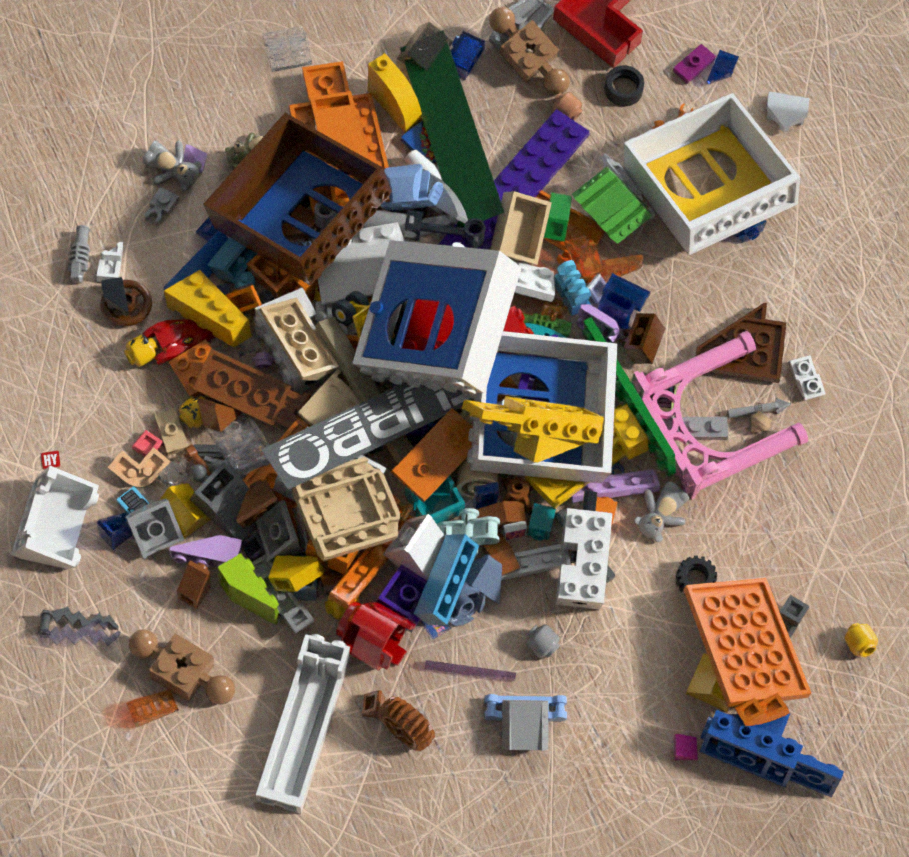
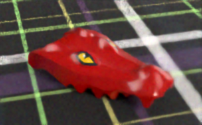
[142,319,215,365]

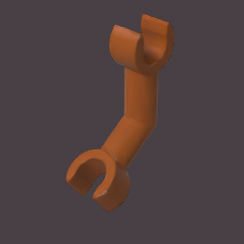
[184,445,211,484]

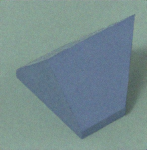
[465,555,502,605]

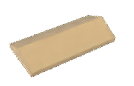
[260,297,339,381]

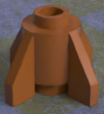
[501,478,533,515]

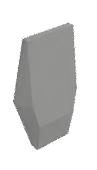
[489,0,554,50]

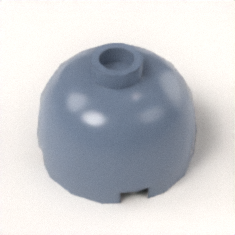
[449,582,486,626]

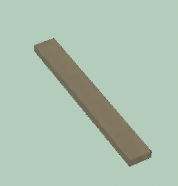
[315,317,413,464]

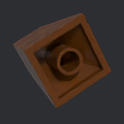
[236,480,280,528]

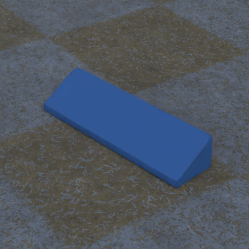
[164,231,229,295]

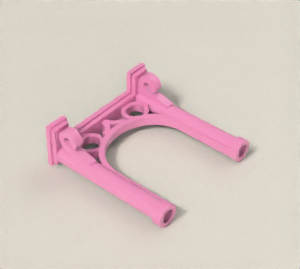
[631,331,808,499]

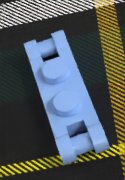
[484,694,567,721]

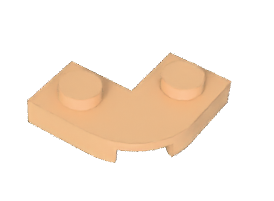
[108,447,171,487]

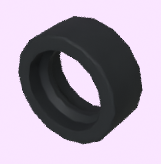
[604,65,645,107]

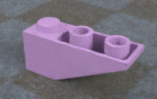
[169,535,242,570]

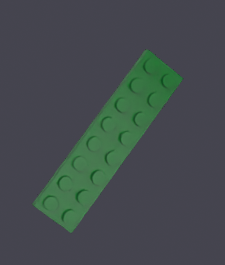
[582,317,676,477]

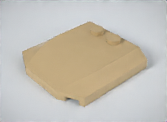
[292,457,400,561]

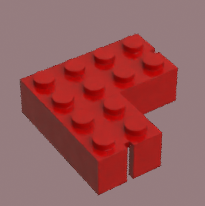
[553,0,643,68]

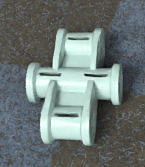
[438,508,500,556]

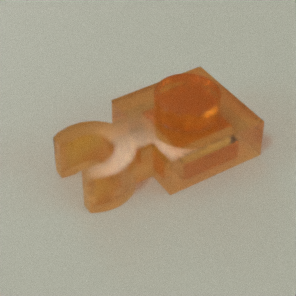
[540,298,568,320]

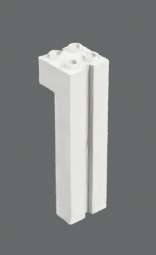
[256,634,350,814]

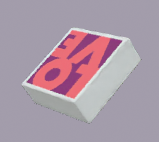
[502,521,527,541]

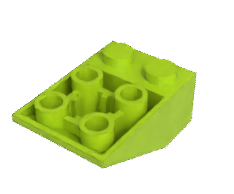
[218,553,279,625]

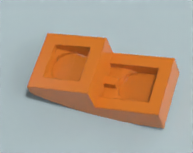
[735,693,790,726]

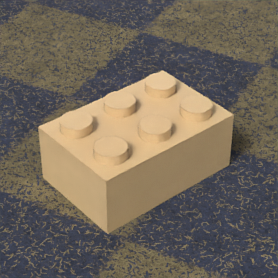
[490,191,552,265]

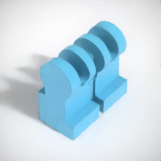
[554,260,591,316]

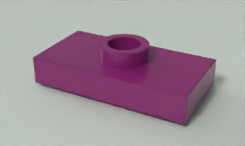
[673,44,716,84]

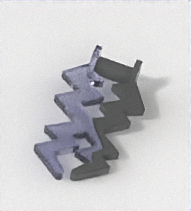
[38,606,120,646]

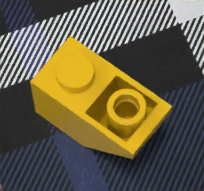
[268,555,324,592]

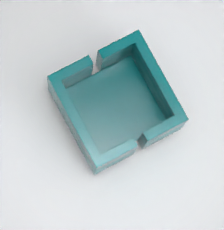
[405,475,465,526]

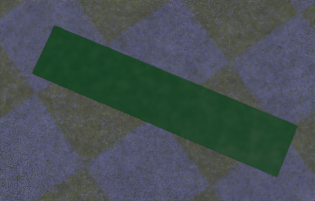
[400,30,505,228]

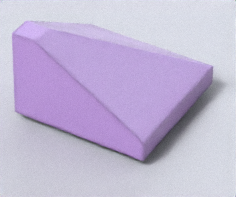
[184,144,207,173]

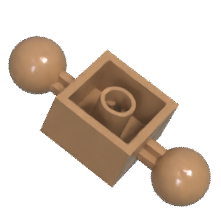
[489,7,570,95]
[129,629,235,705]

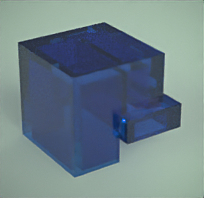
[598,273,650,329]

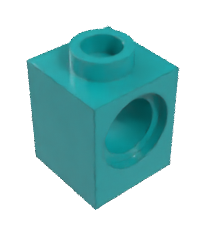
[527,503,556,541]

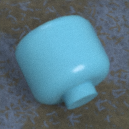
[234,271,255,289]

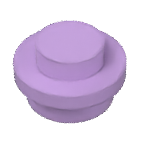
[252,352,274,368]

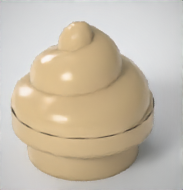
[750,411,772,434]

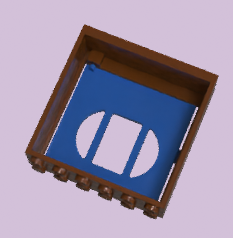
[203,112,392,286]

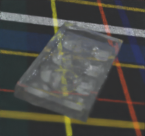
[205,411,270,476]

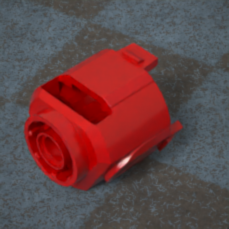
[336,601,416,670]

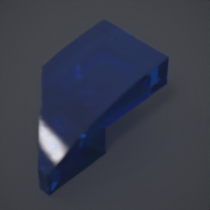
[707,50,739,84]

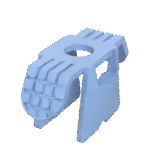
[380,164,443,211]

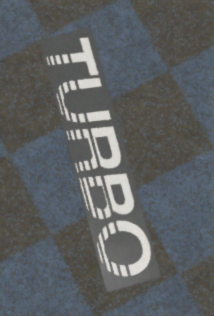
[261,383,474,490]

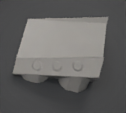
[501,700,548,751]

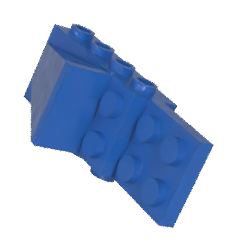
[699,710,844,798]

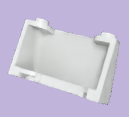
[12,466,99,570]

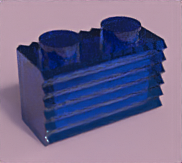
[451,30,485,80]

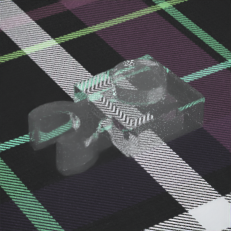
[157,455,195,487]

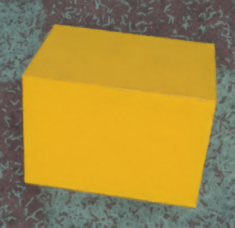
[159,483,211,542]

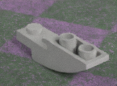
[422,169,468,224]

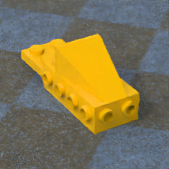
[462,396,604,463]

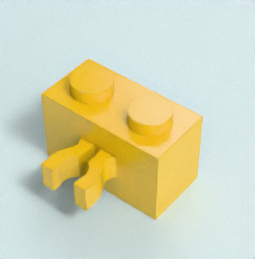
[612,404,648,460]

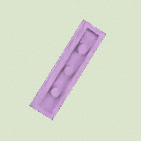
[571,469,660,503]

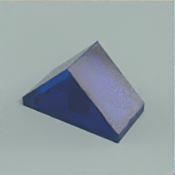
[97,513,132,550]

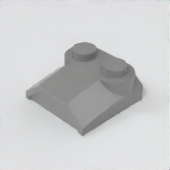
[125,499,185,559]

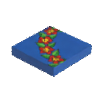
[401,121,436,164]

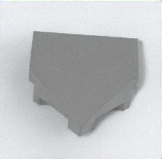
[766,91,809,132]

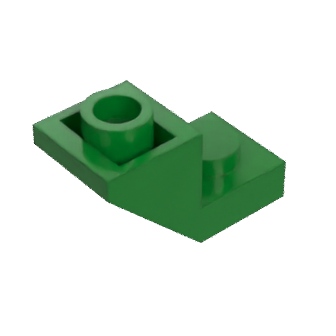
[544,192,572,242]

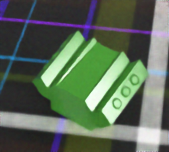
[572,166,653,244]

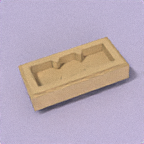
[154,408,188,456]

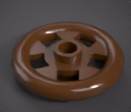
[100,279,152,327]

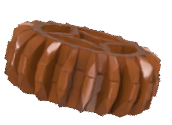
[378,696,435,751]

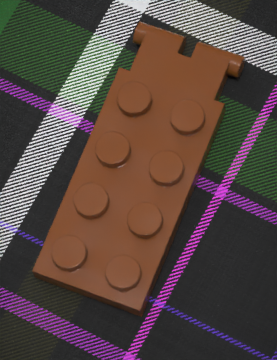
[193,349,312,432]

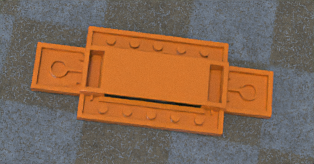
[289,61,390,216]

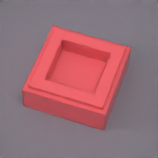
[132,430,164,457]

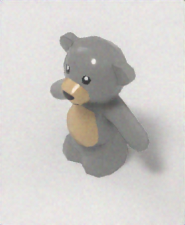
[142,140,202,191]
[634,482,689,542]

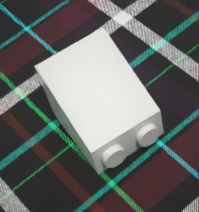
[383,514,445,580]

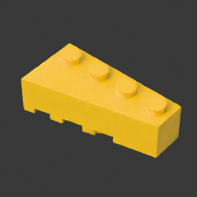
[164,270,252,347]

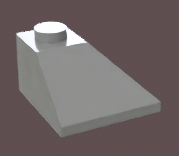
[256,500,302,562]

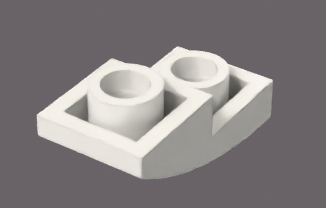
[788,356,825,401]

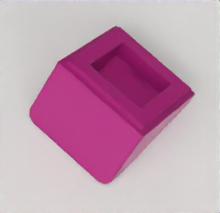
[673,734,698,760]

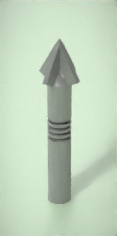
[727,398,791,418]

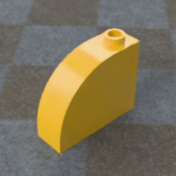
[367,53,422,133]

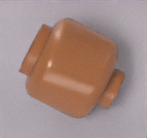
[552,92,583,121]

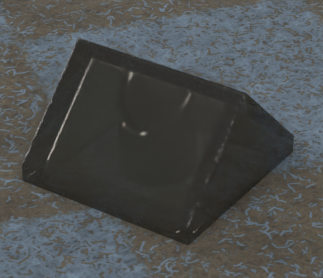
[397,22,453,70]

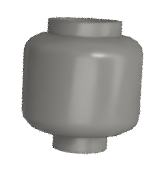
[526,624,560,658]

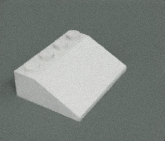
[313,222,403,305]

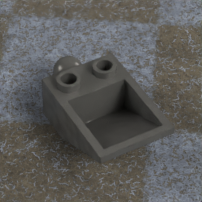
[189,462,257,541]

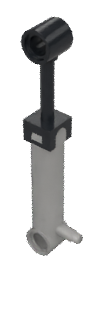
[314,202,486,248]

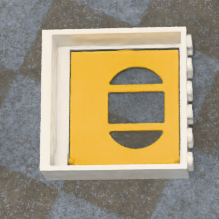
[624,93,800,255]

